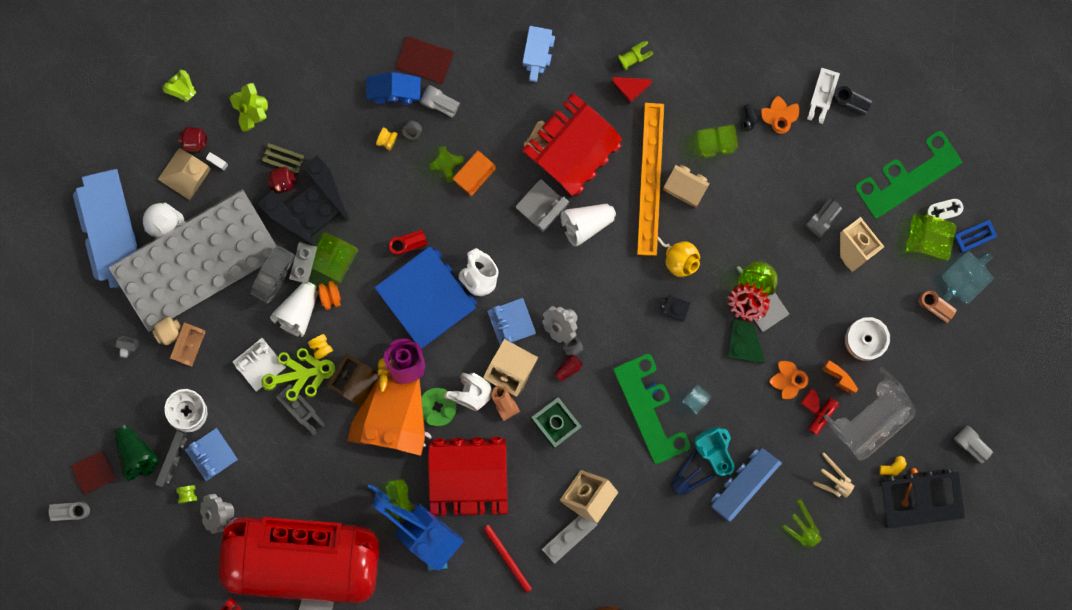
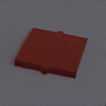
[71,451,116,494]

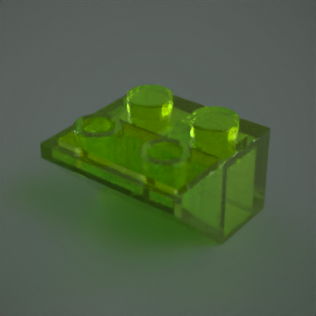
[312,232,359,284]

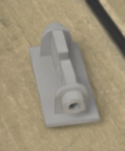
[289,242,317,284]

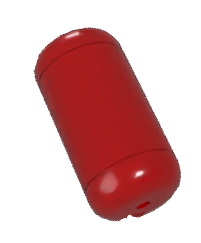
[219,516,379,604]

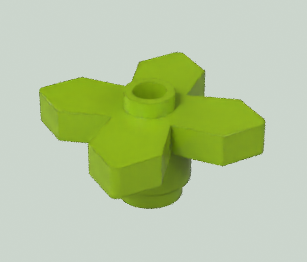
[230,83,268,132]

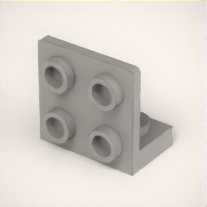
[516,180,569,233]

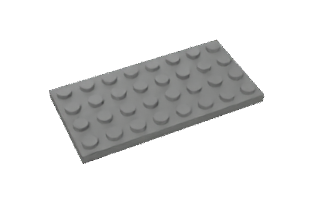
[109,189,277,332]

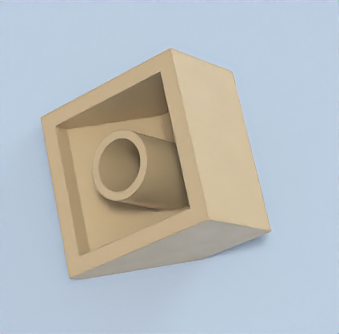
[560,470,618,523]

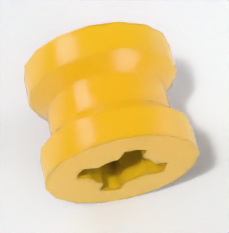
[376,127,398,151]

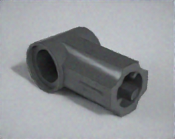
[805,199,842,238]

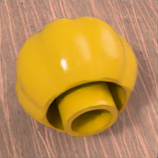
[665,241,700,277]

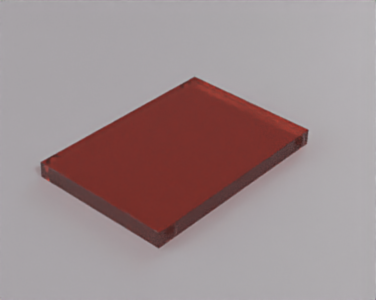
[396,36,454,84]

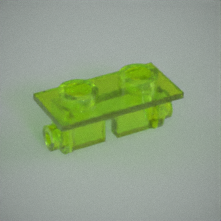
[386,479,412,520]

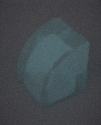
[683,384,711,414]

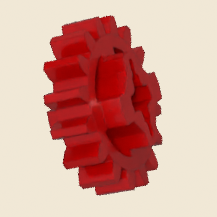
[728,282,770,322]

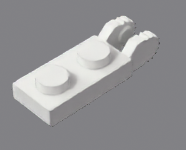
[807,68,840,124]

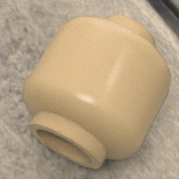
[152,317,182,345]

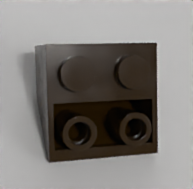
[326,353,380,407]

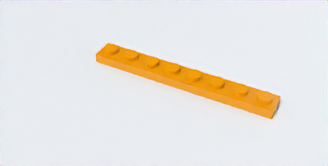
[637,103,664,256]

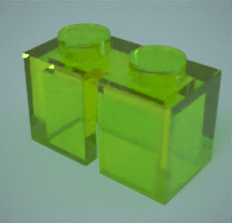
[696,124,739,158]

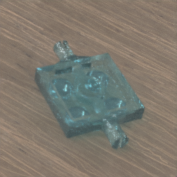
[940,250,995,305]

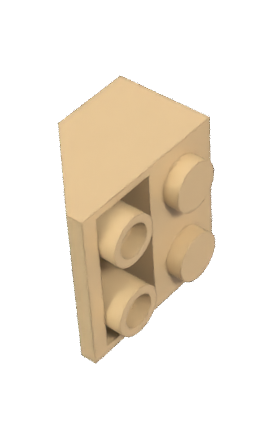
[663,165,710,208]
[483,339,538,397]

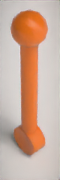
[901,468,918,507]

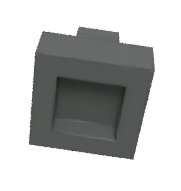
[115,335,139,358]

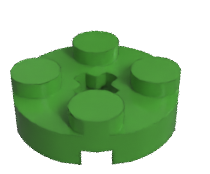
[421,388,457,427]

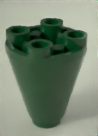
[114,425,159,482]

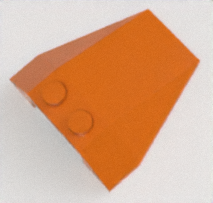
[347,376,425,456]

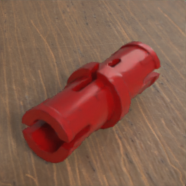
[808,398,840,436]

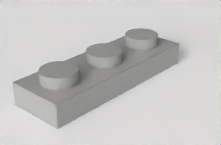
[542,515,597,564]

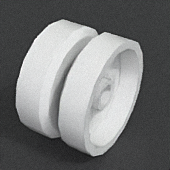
[845,317,890,361]

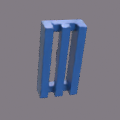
[954,220,998,253]

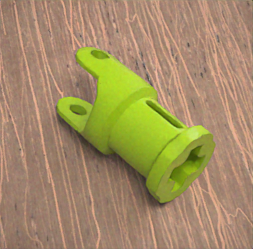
[617,41,653,71]

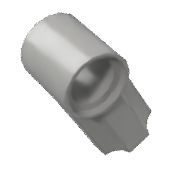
[419,85,460,118]
[953,425,993,464]
[49,502,90,521]

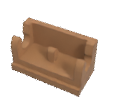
[170,322,206,367]

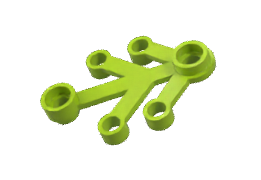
[261,348,335,402]

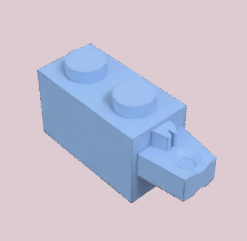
[523,26,555,82]

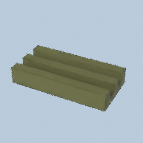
[262,143,305,174]

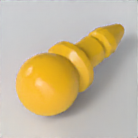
[378,358,393,392]

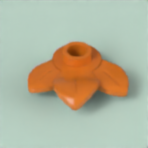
[761,96,799,134]
[770,361,808,399]

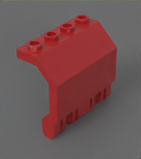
[522,92,622,197]
[429,437,508,516]

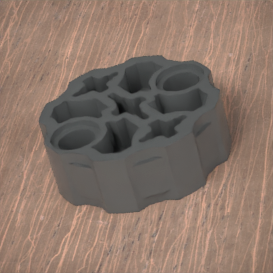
[250,246,295,304]

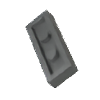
[155,431,188,488]

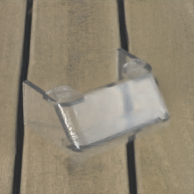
[824,367,916,461]

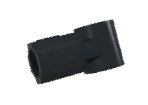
[833,86,872,116]

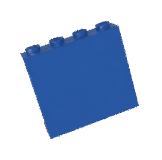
[375,246,477,349]

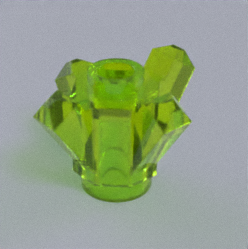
[429,146,465,182]

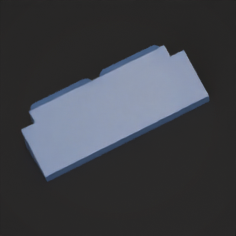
[73,169,138,288]

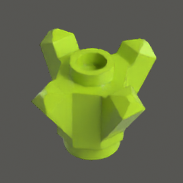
[162,70,196,102]

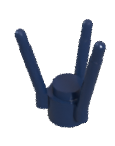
[671,449,714,496]

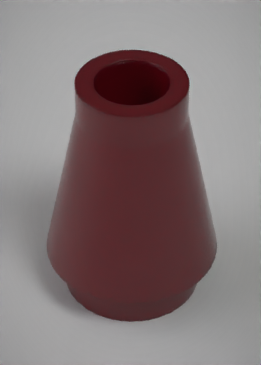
[554,355,583,382]

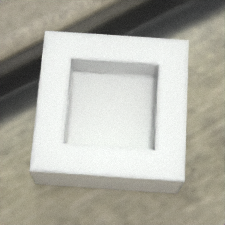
[206,153,228,171]

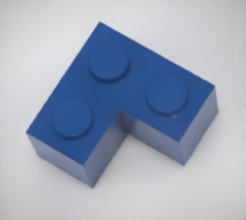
[366,72,421,104]

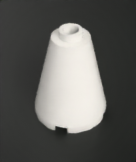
[560,204,616,246]
[270,282,318,337]

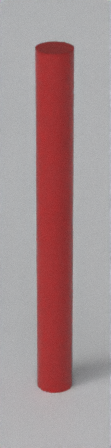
[483,525,532,593]

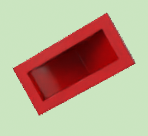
[612,77,651,104]

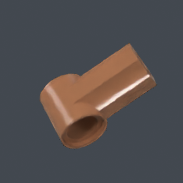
[918,291,957,324]
[491,386,520,421]

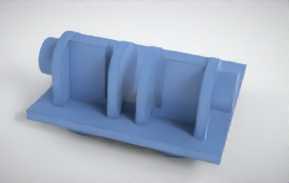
[487,298,536,346]
[185,428,238,481]

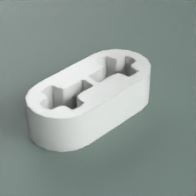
[927,199,963,222]

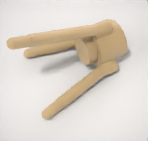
[813,453,855,498]

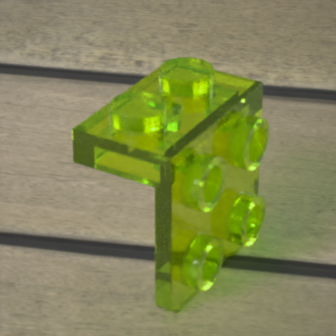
[906,214,956,260]

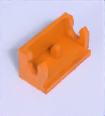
[453,151,496,196]

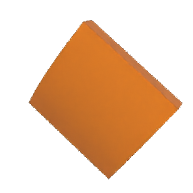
[821,360,858,395]

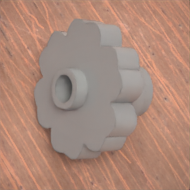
[542,306,577,343]
[200,494,234,534]

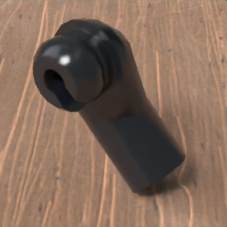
[741,103,758,131]

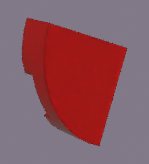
[800,388,820,415]

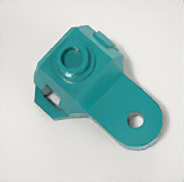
[694,427,734,476]

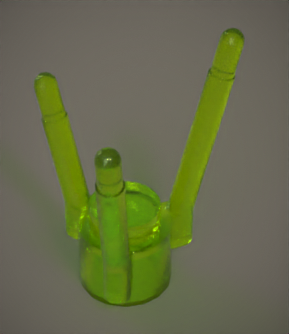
[782,499,822,548]

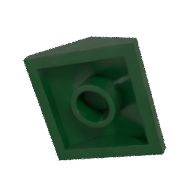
[530,397,582,449]

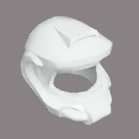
[143,202,184,238]
[459,248,498,297]
[444,373,492,411]

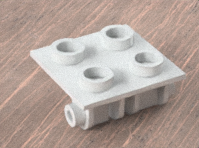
[233,338,286,392]

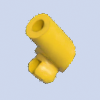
[879,456,906,476]

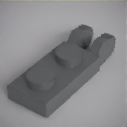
[276,384,326,435]

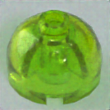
[738,261,778,298]

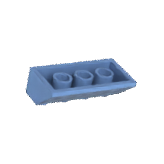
[711,448,782,522]

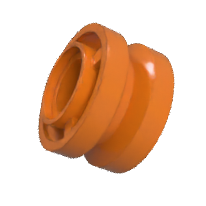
[318,280,341,310]

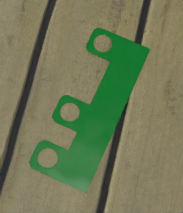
[856,131,963,219]
[614,354,691,465]

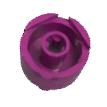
[384,338,426,384]

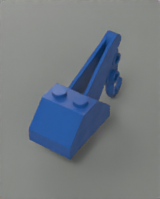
[367,484,464,571]

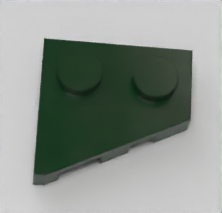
[728,320,765,363]

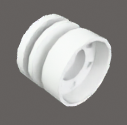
[164,389,208,433]

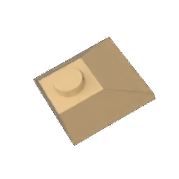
[158,148,211,200]
[840,217,884,272]

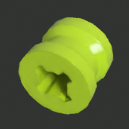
[176,485,197,504]

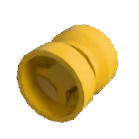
[308,334,333,360]

